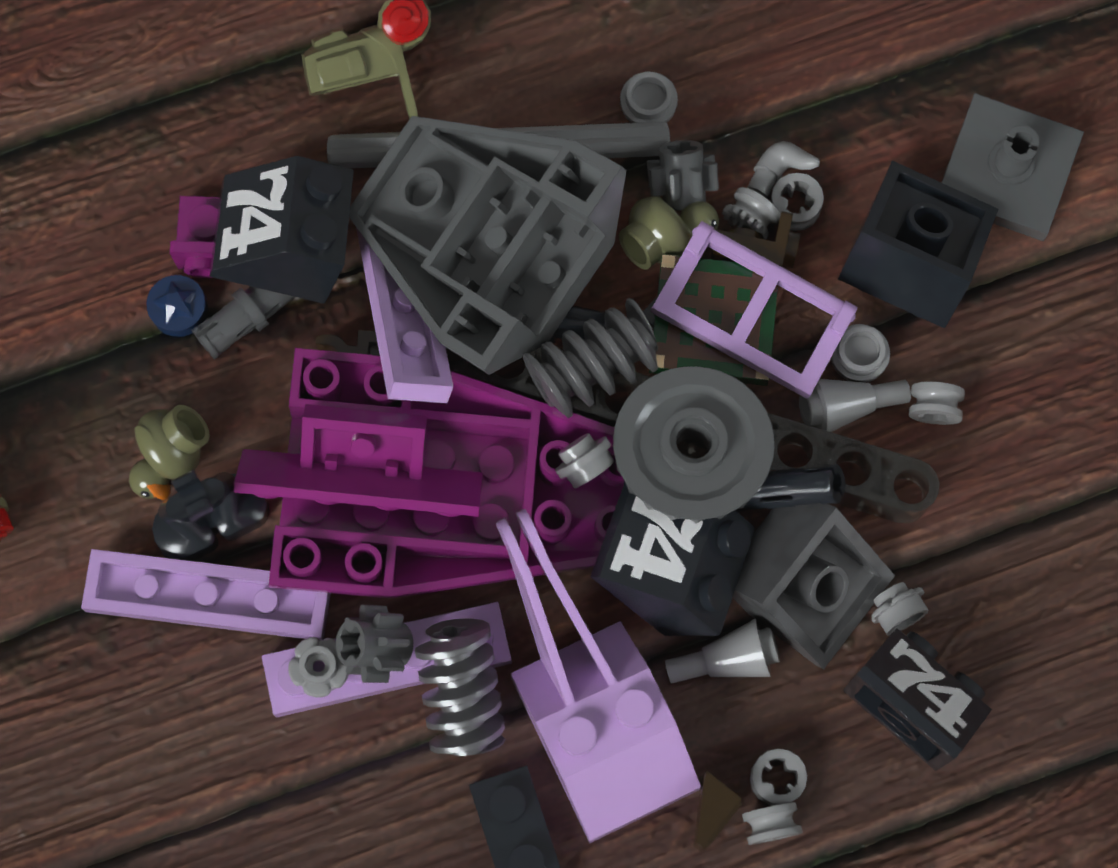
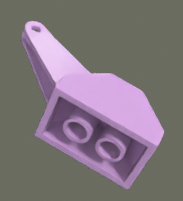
[496,509,701,843]

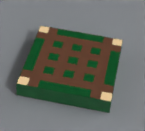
[649,254,778,386]

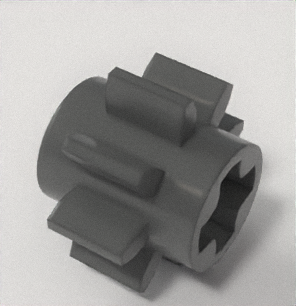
[647,140,719,210]
[336,605,413,683]

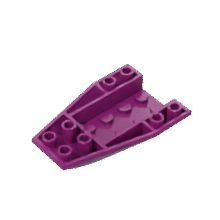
[268,348,625,598]

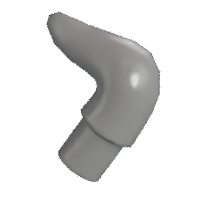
[747,141,820,198]

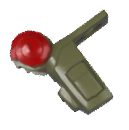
[301,0,431,119]

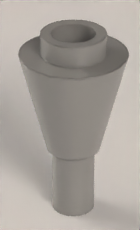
[799,379,911,436]
[665,618,780,684]

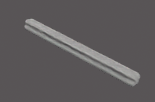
[327,122,670,168]

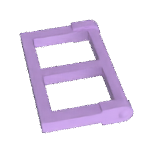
[650,221,858,399]

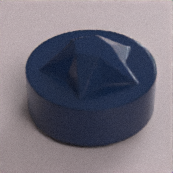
[147,275,208,337]

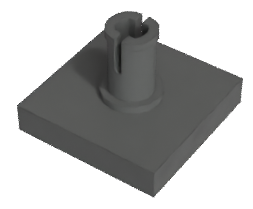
[941,93,1084,241]

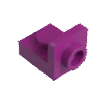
[169,196,220,278]

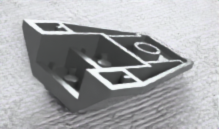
[349,116,626,375]

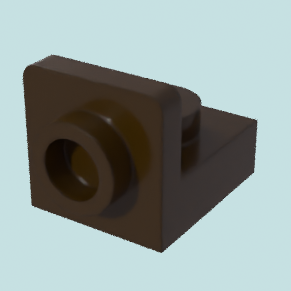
[711,211,800,268]

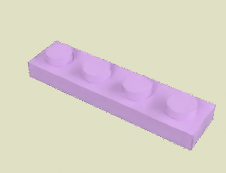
[356,228,454,403]
[81,549,331,640]
[262,602,512,718]

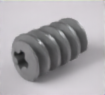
[523,298,658,418]
[415,618,506,756]

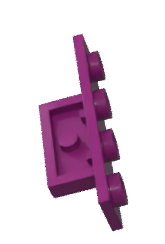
[234,404,483,517]

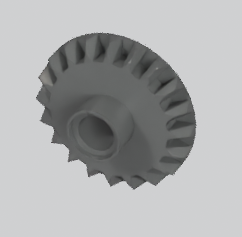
[613,366,774,524]

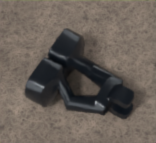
[152,469,270,561]

